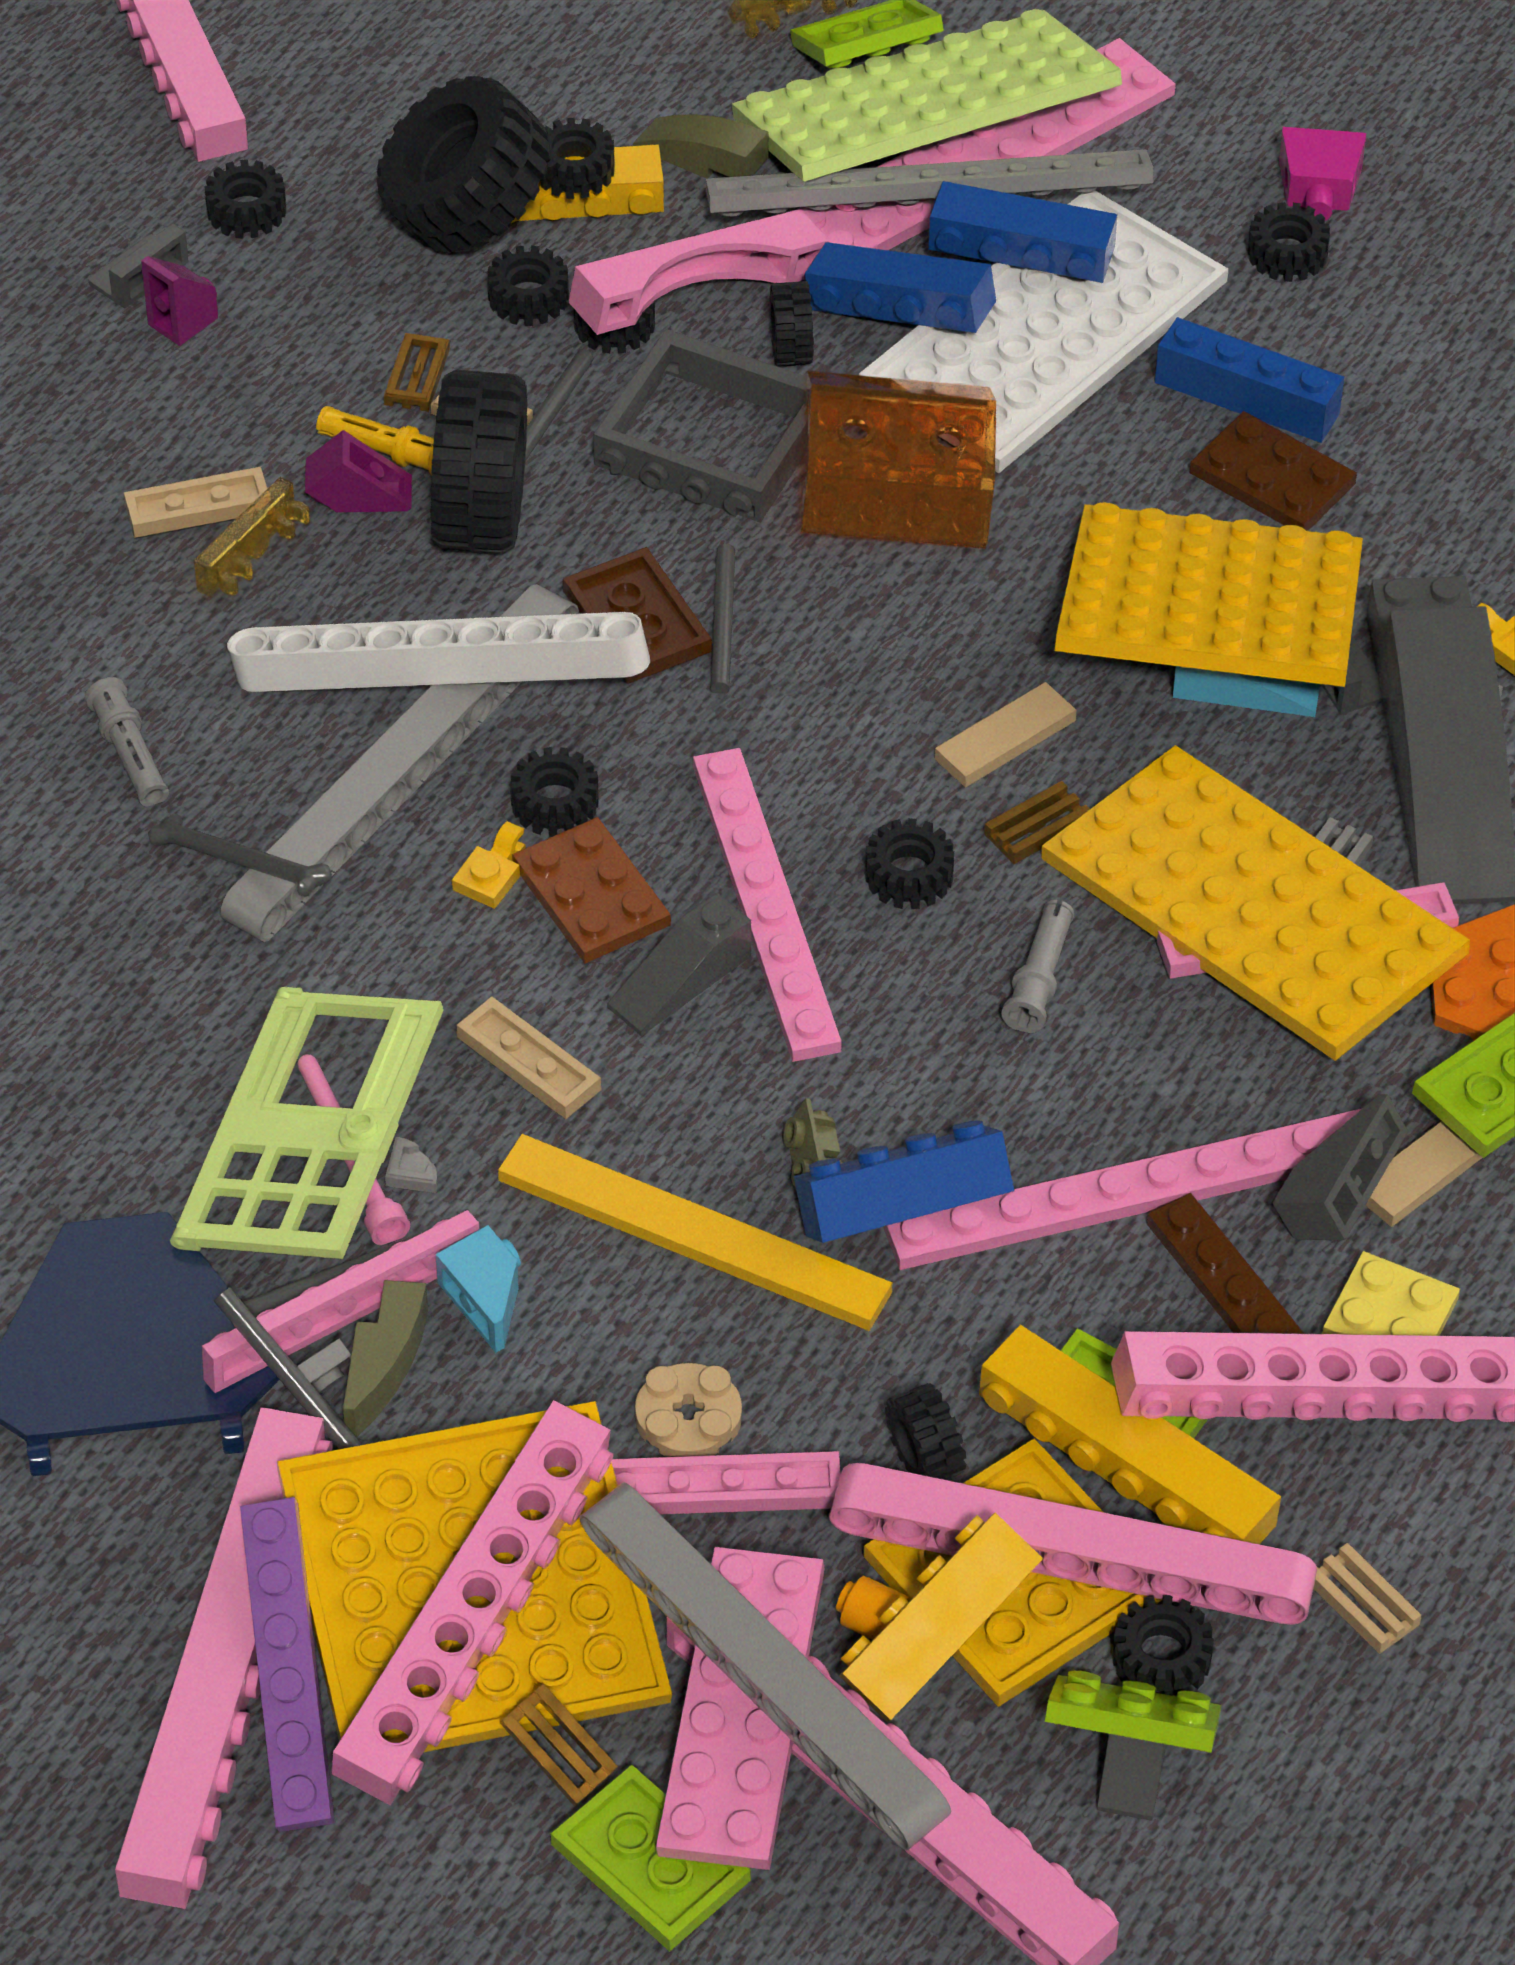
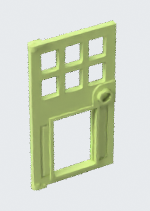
[170,987,444,1259]

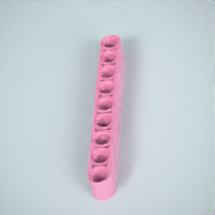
[829,1463,1317,1625]

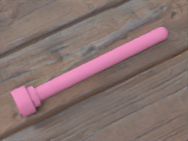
[298,1054,410,1245]

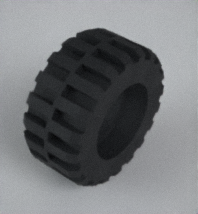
[376,76,549,252]
[430,370,528,553]

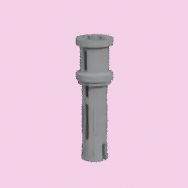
[85,677,169,807]
[1001,900,1075,1033]

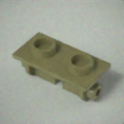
[783,1098,843,1188]

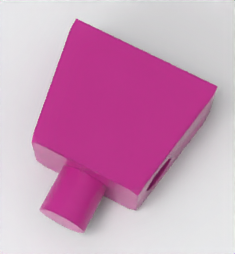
[1279,127,1366,221]

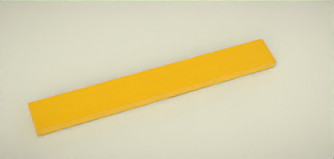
[498,1134,893,1331]

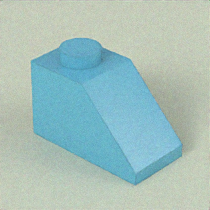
[436,1225,521,1353]

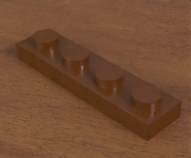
[1147,1193,1305,1334]

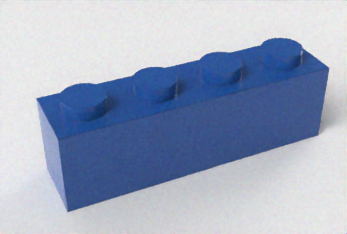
[928,181,1118,283]
[805,242,996,333]
[1155,317,1344,443]
[794,1120,1014,1243]

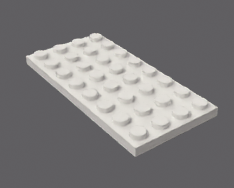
[859,190,1228,473]

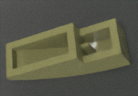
[633,114,769,179]
[343,1280,428,1437]

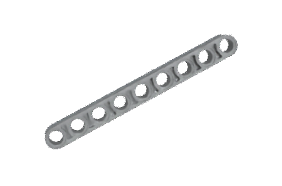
[580,1482,952,1850]

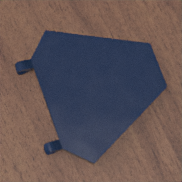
[0,1212,279,1476]

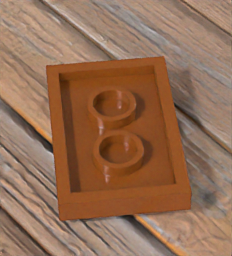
[512,817,671,964]

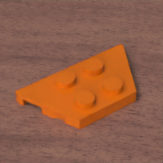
[1430,904,1515,1040]

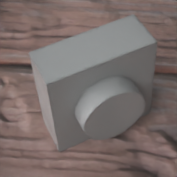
[297,1338,351,1394]

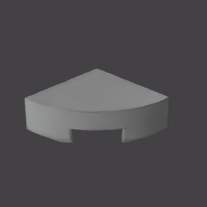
[385,1137,437,1193]

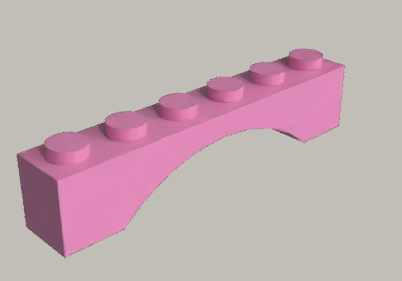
[569,209,830,335]

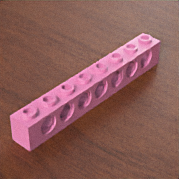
[1111,1331,1515,1422]
[332,1400,613,1806]

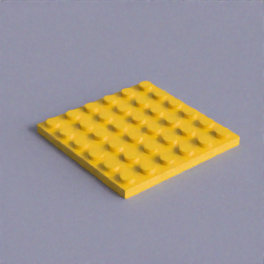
[1055,502,1363,687]
[277,1401,672,1753]

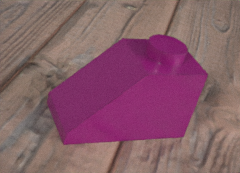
[141,256,218,346]
[305,430,412,513]

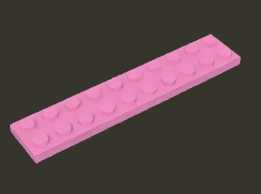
[800,38,1176,250]

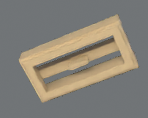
[1313,1543,1422,1654]

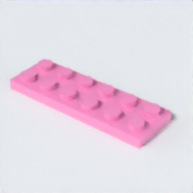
[656,1547,825,1870]

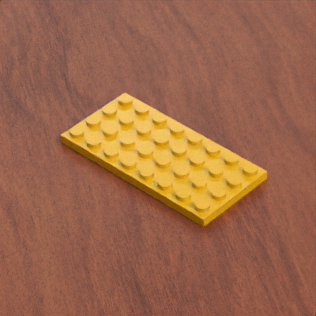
[1042,745,1470,1061]

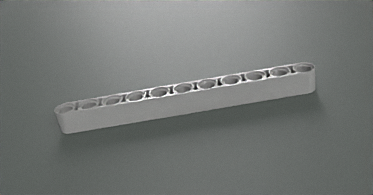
[220,584,579,942]

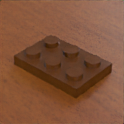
[1189,411,1357,531]
[563,547,712,684]

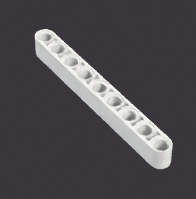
[227,612,650,692]

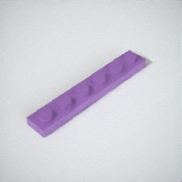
[240,1497,335,1832]

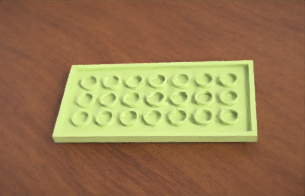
[732,9,1122,181]

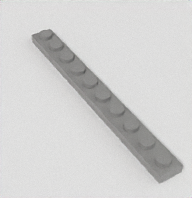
[706,149,1153,216]

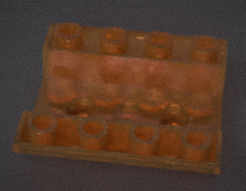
[801,371,996,549]

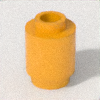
[836,1575,912,1640]

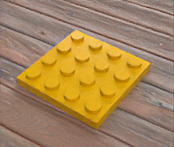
[864,1438,1163,1707]

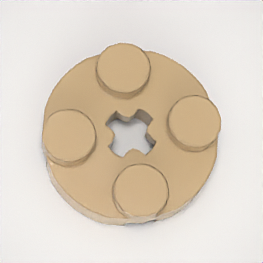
[635,1363,742,1457]

